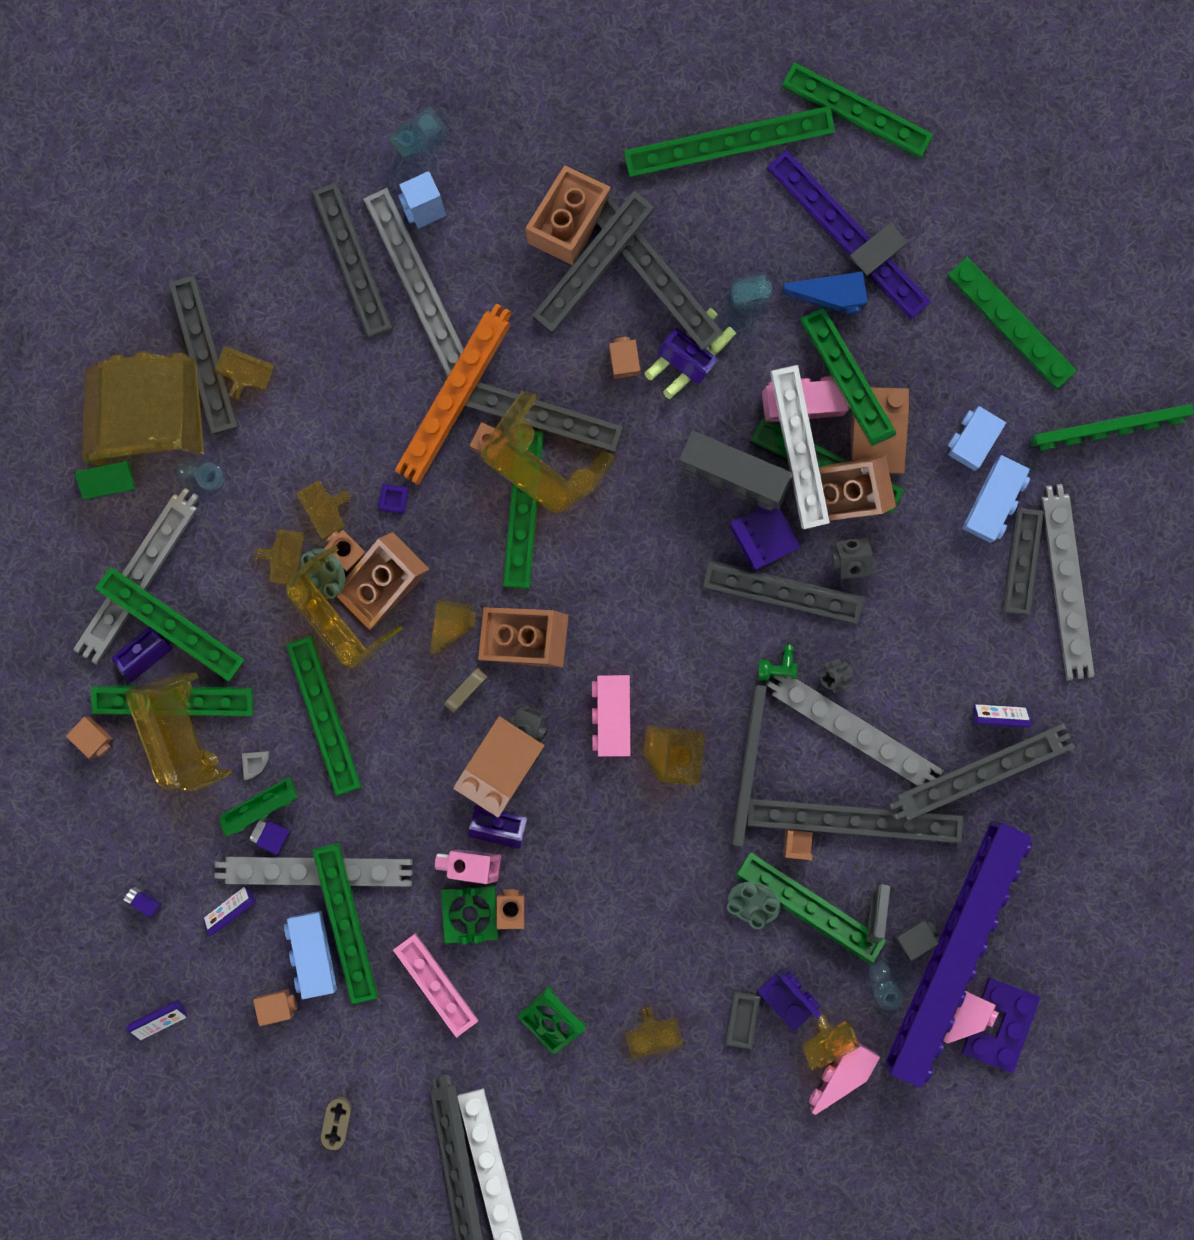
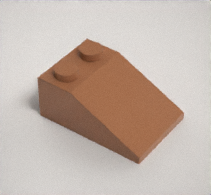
[525,165,611,265]
[851,387,909,475]
[819,455,896,521]
[337,532,430,630]
[478,607,568,668]
[453,716,545,818]

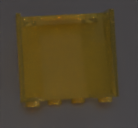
[81,352,204,466]

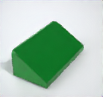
[75,461,136,500]

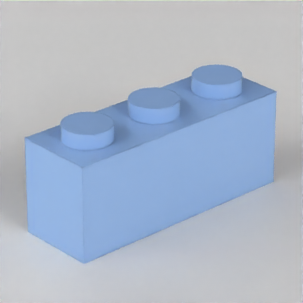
[398,171,446,229]
[962,455,1030,543]
[284,911,337,999]

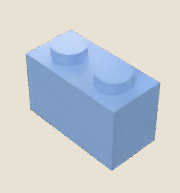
[947,406,1007,471]

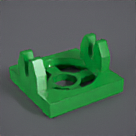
[441,885,499,944]
[517,986,586,1055]

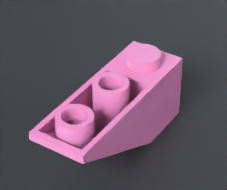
[808,1037,880,1115]

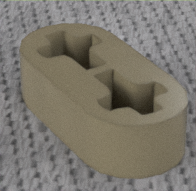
[444,668,488,714]
[321,1097,352,1150]

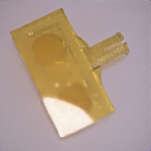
[214,346,275,400]
[296,480,351,540]
[254,529,305,586]
[625,1006,684,1060]
[802,1014,860,1071]

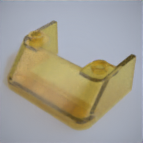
[481,391,617,514]
[286,545,403,671]
[126,673,233,791]

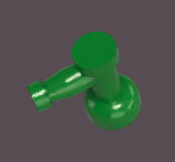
[759,645,798,681]

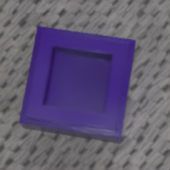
[378,483,409,514]

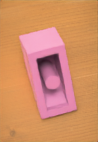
[943,991,999,1043]

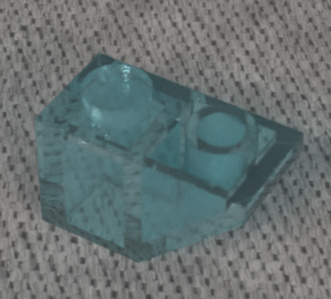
[388,106,448,159]
[730,273,772,310]

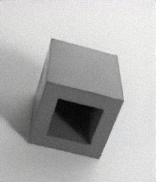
[894,918,939,961]

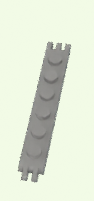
[1041,484,1094,681]
[74,488,199,665]
[765,676,944,786]
[214,857,413,886]

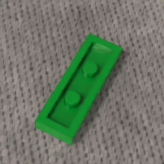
[219,777,298,837]

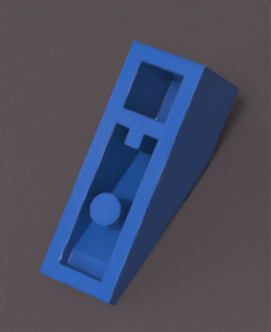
[782,272,868,315]

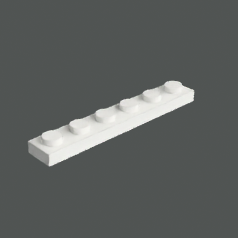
[770,365,830,529]
[457,1088,523,1240]

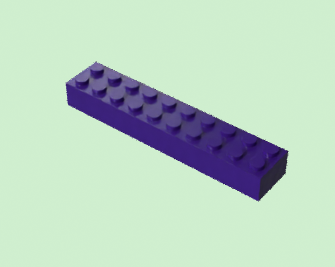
[883,820,1032,1088]

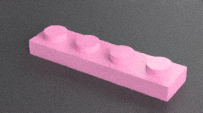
[393,933,479,1038]

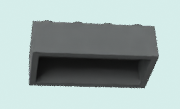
[679,430,792,512]

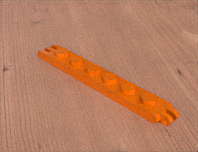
[395,304,511,485]

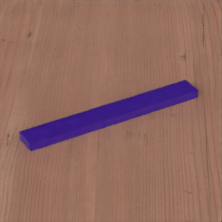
[767,150,931,320]

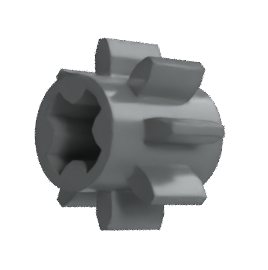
[820,658,854,694]

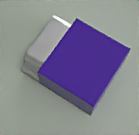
[250,818,291,855]
[124,887,163,917]

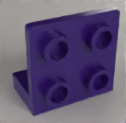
[729,508,800,571]
[757,969,822,1031]

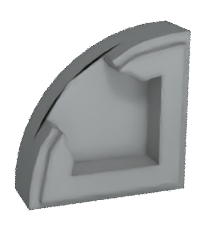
[242,751,270,780]

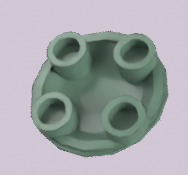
[301,549,346,599]
[727,882,780,929]

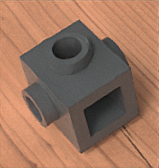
[832,538,873,579]
[509,706,550,744]

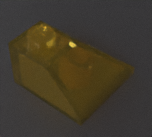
[430,599,477,656]
[643,725,706,785]

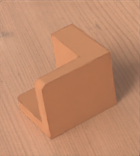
[783,829,813,860]

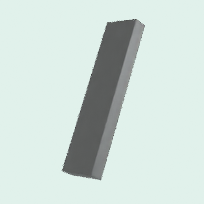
[1002,507,1044,616]

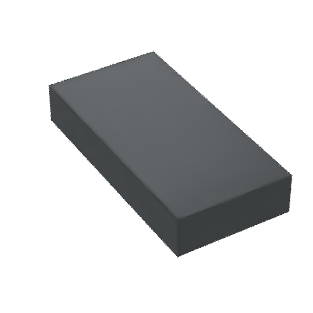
[849,222,908,278]
[866,884,890,944]
[725,991,761,1050]

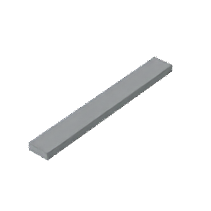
[364,188,464,377]

